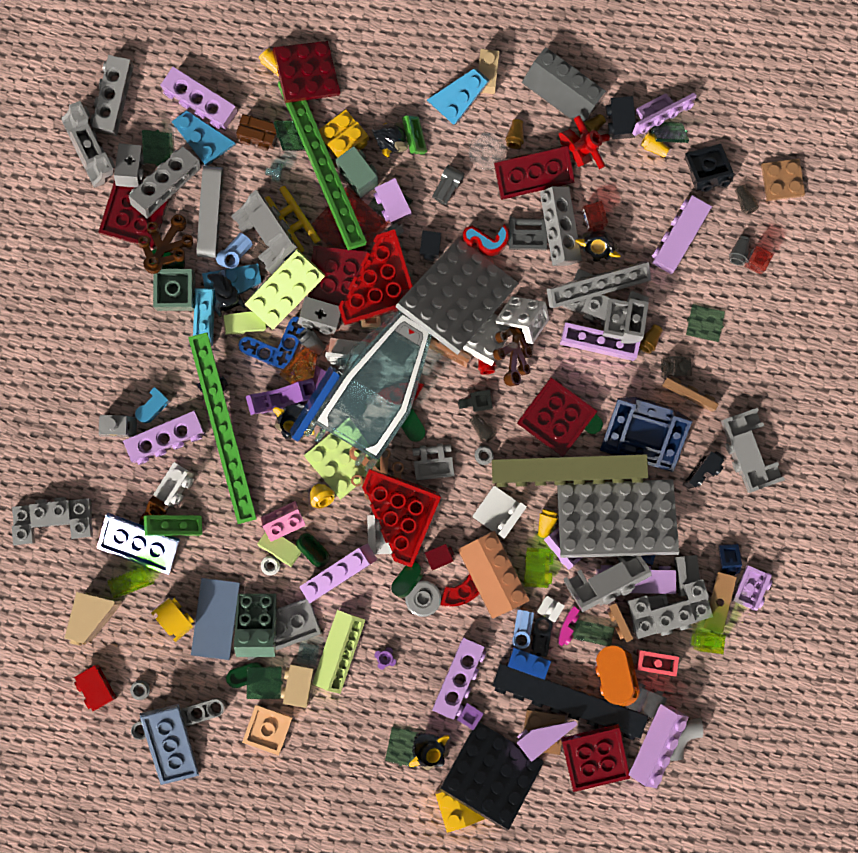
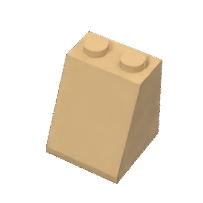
[64,591,122,646]

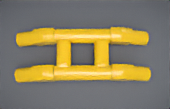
[265,186,321,253]

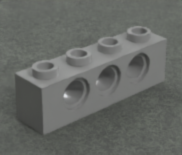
[90,55,134,136]
[129,146,200,218]
[540,186,582,266]

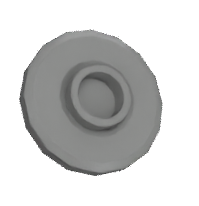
[405,581,441,617]

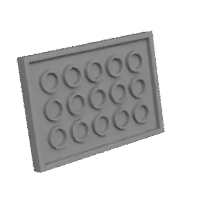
[396,238,519,355]
[557,480,679,558]

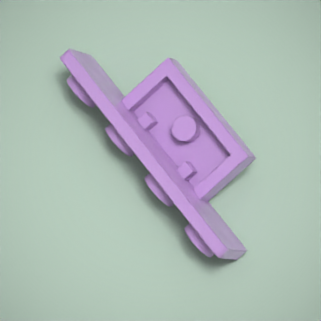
[632,93,697,136]

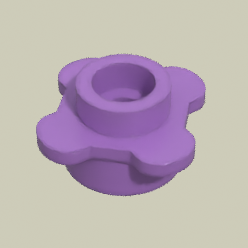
[374,647,396,670]

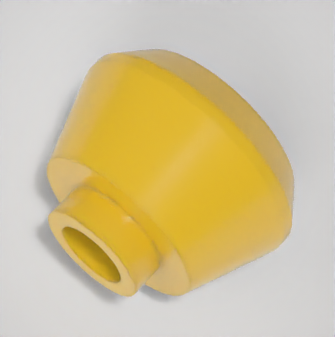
[310,484,335,509]

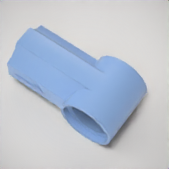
[216,233,253,269]
[512,610,534,649]

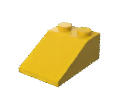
[435,790,486,833]

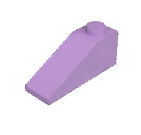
[516,721,578,762]

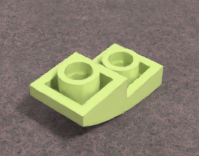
[223,311,266,335]
[257,532,302,567]

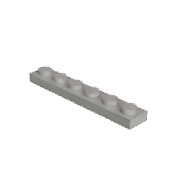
[547,261,651,308]

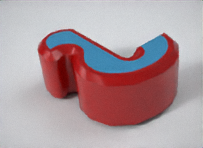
[462,224,509,257]

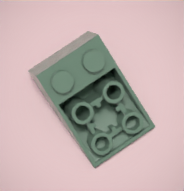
[234,594,277,657]

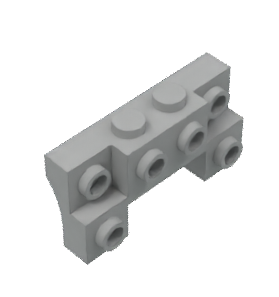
[62,101,115,188]
[231,190,298,274]
[562,269,649,327]
[721,408,785,493]
[12,497,93,546]
[564,556,652,612]
[627,579,713,639]

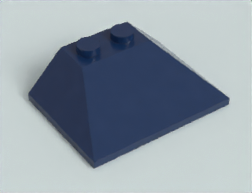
[600,397,692,472]

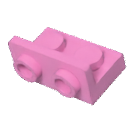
[261,501,305,541]

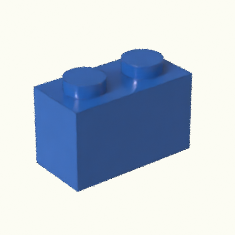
[507,647,551,680]

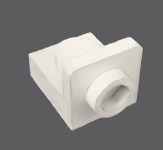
[537,596,565,622]

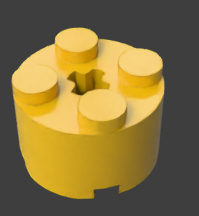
[151,598,195,642]

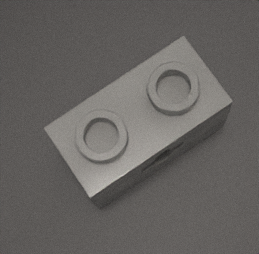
[114,143,146,187]
[297,296,341,334]

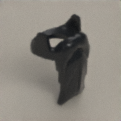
[207,269,246,317]

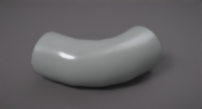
[670,718,703,761]

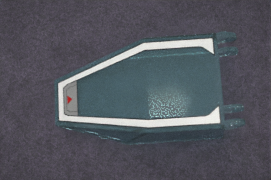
[305,310,432,472]

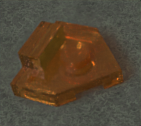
[279,346,317,384]

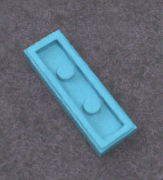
[193,288,215,346]

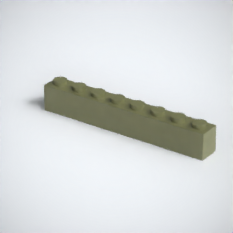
[492,455,648,487]

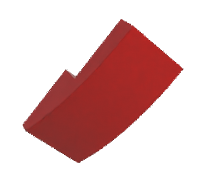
[559,129,593,167]

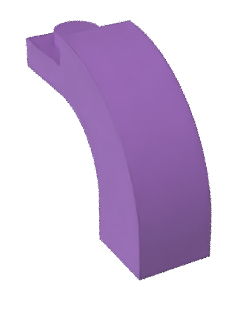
[246,379,316,415]

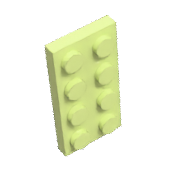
[245,249,325,329]

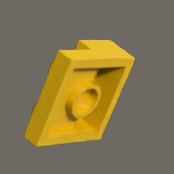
[319,110,369,159]

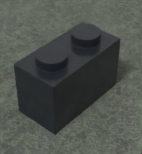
[606,96,636,140]

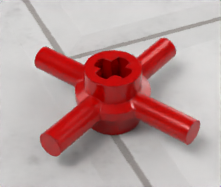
[569,115,610,170]

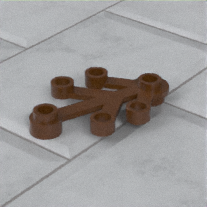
[138,214,193,274]
[493,326,532,387]

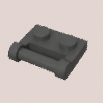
[509,216,547,251]

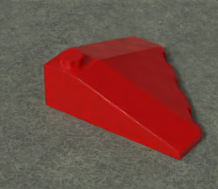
[339,229,413,325]
[362,469,441,568]

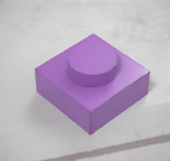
[456,703,484,730]

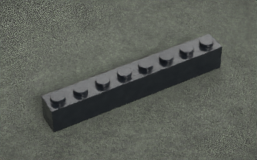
[492,663,648,740]

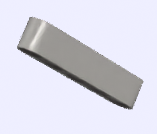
[197,166,224,258]
[131,698,226,740]

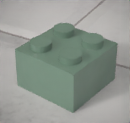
[336,146,379,199]
[153,269,195,311]

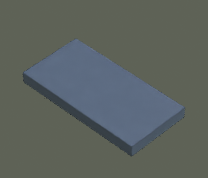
[191,578,240,660]
[140,704,199,785]

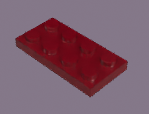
[493,145,575,200]

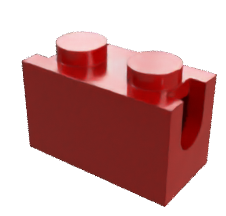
[74,664,117,711]

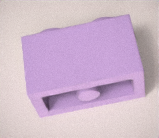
[373,178,412,224]

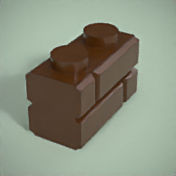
[236,114,280,151]

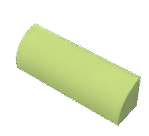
[312,610,366,694]

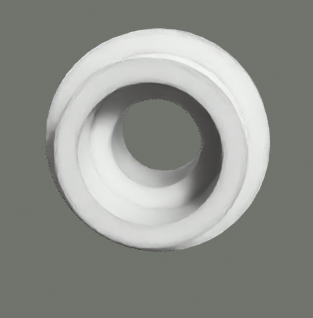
[261,556,280,575]

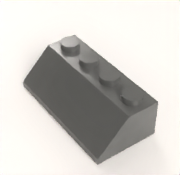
[522,47,606,122]

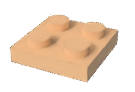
[242,704,293,756]

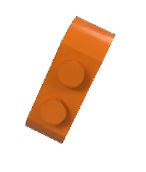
[595,646,640,706]

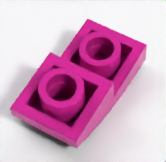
[557,605,580,646]

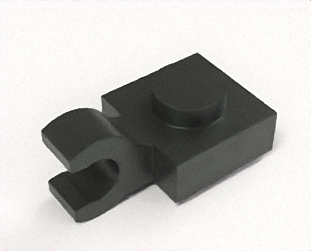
[458,390,493,412]

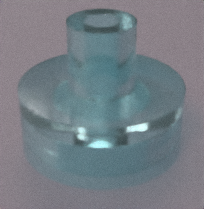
[265,163,282,182]

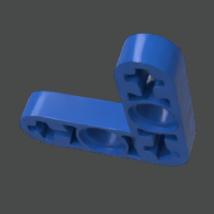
[238,317,305,369]

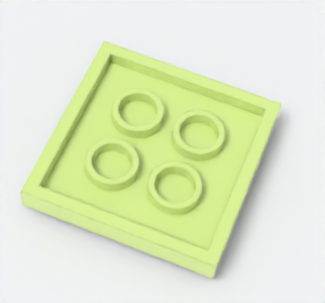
[304,419,380,500]

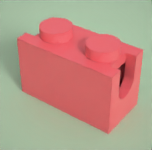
[634,649,679,676]

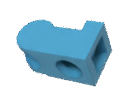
[135,387,171,423]

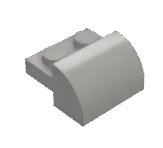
[603,298,649,344]

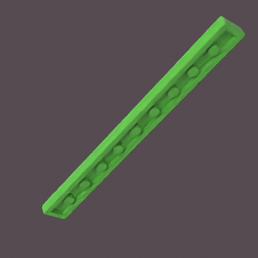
[278,81,367,250]
[188,332,257,524]

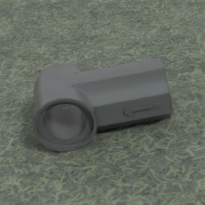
[432,164,465,205]

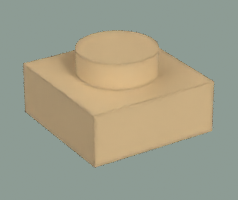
[360,316,381,329]

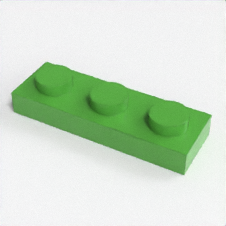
[144,515,203,536]

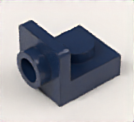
[718,544,742,575]

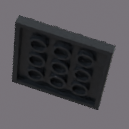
[439,722,544,831]

